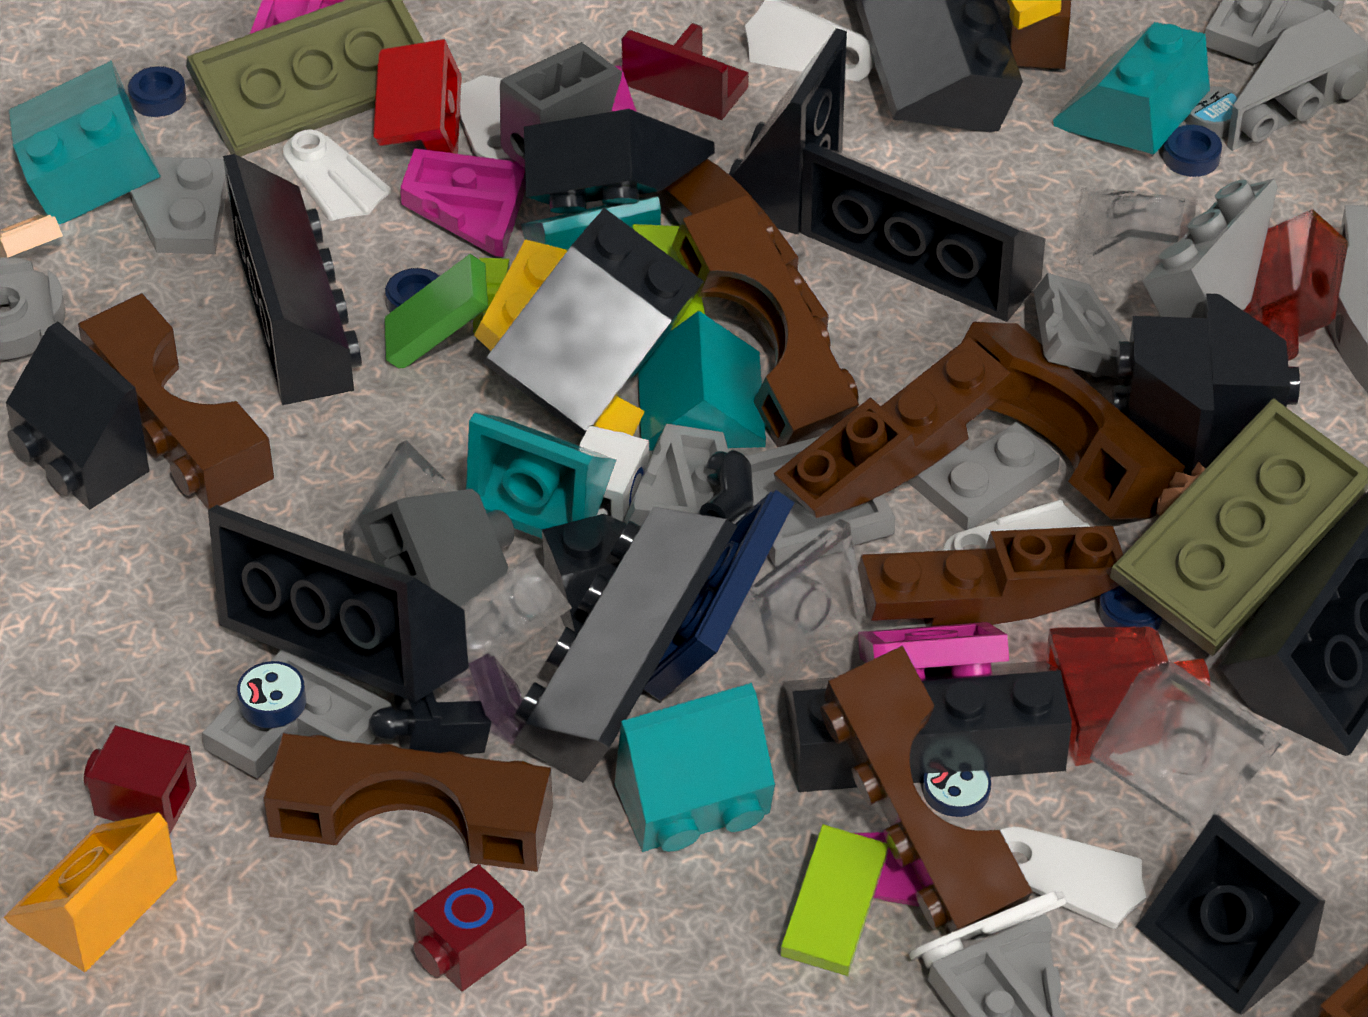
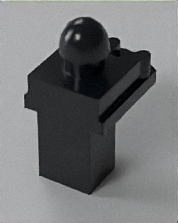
[369,691,492,754]

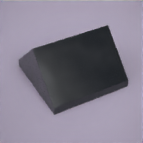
[1136,814,1326,1014]

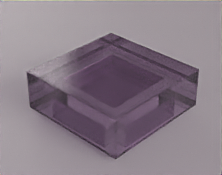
[468,653,524,744]

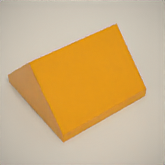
[4,812,178,972]

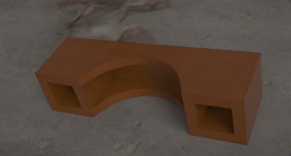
[672,194,859,448]
[78,293,274,510]
[961,322,1185,519]
[820,645,1033,935]
[264,733,553,872]

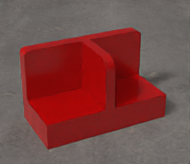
[374,39,462,154]

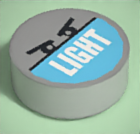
[1185,86,1239,139]

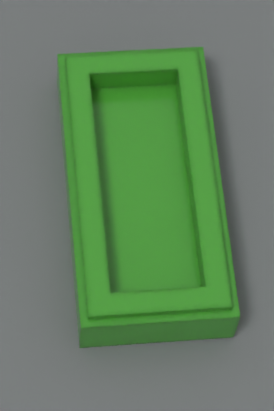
[385,254,488,369]

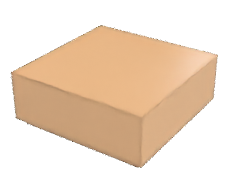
[0,215,63,258]

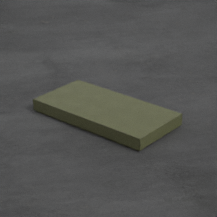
[186,0,424,157]
[1110,398,1368,656]

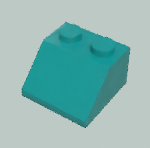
[1053,22,1210,154]
[615,683,775,852]

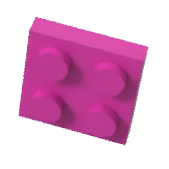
[858,622,1009,679]

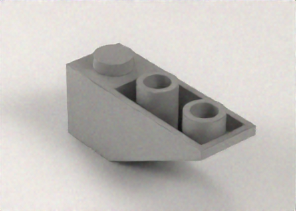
[1227,10,1368,151]
[1143,179,1278,318]

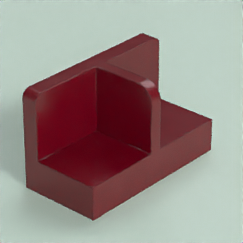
[621,23,749,120]

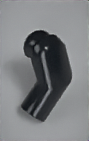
[699,450,754,522]

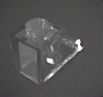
[440,555,572,697]

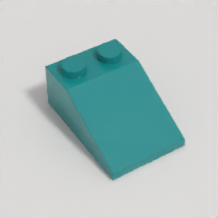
[9,60,161,225]

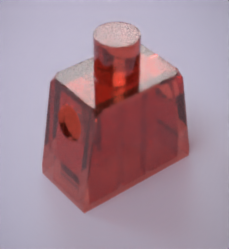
[1243,209,1348,361]
[1046,627,1210,766]

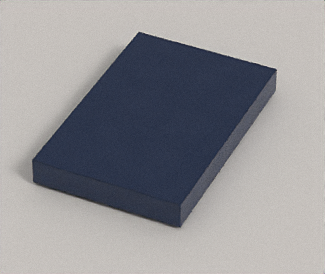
[644,490,795,701]

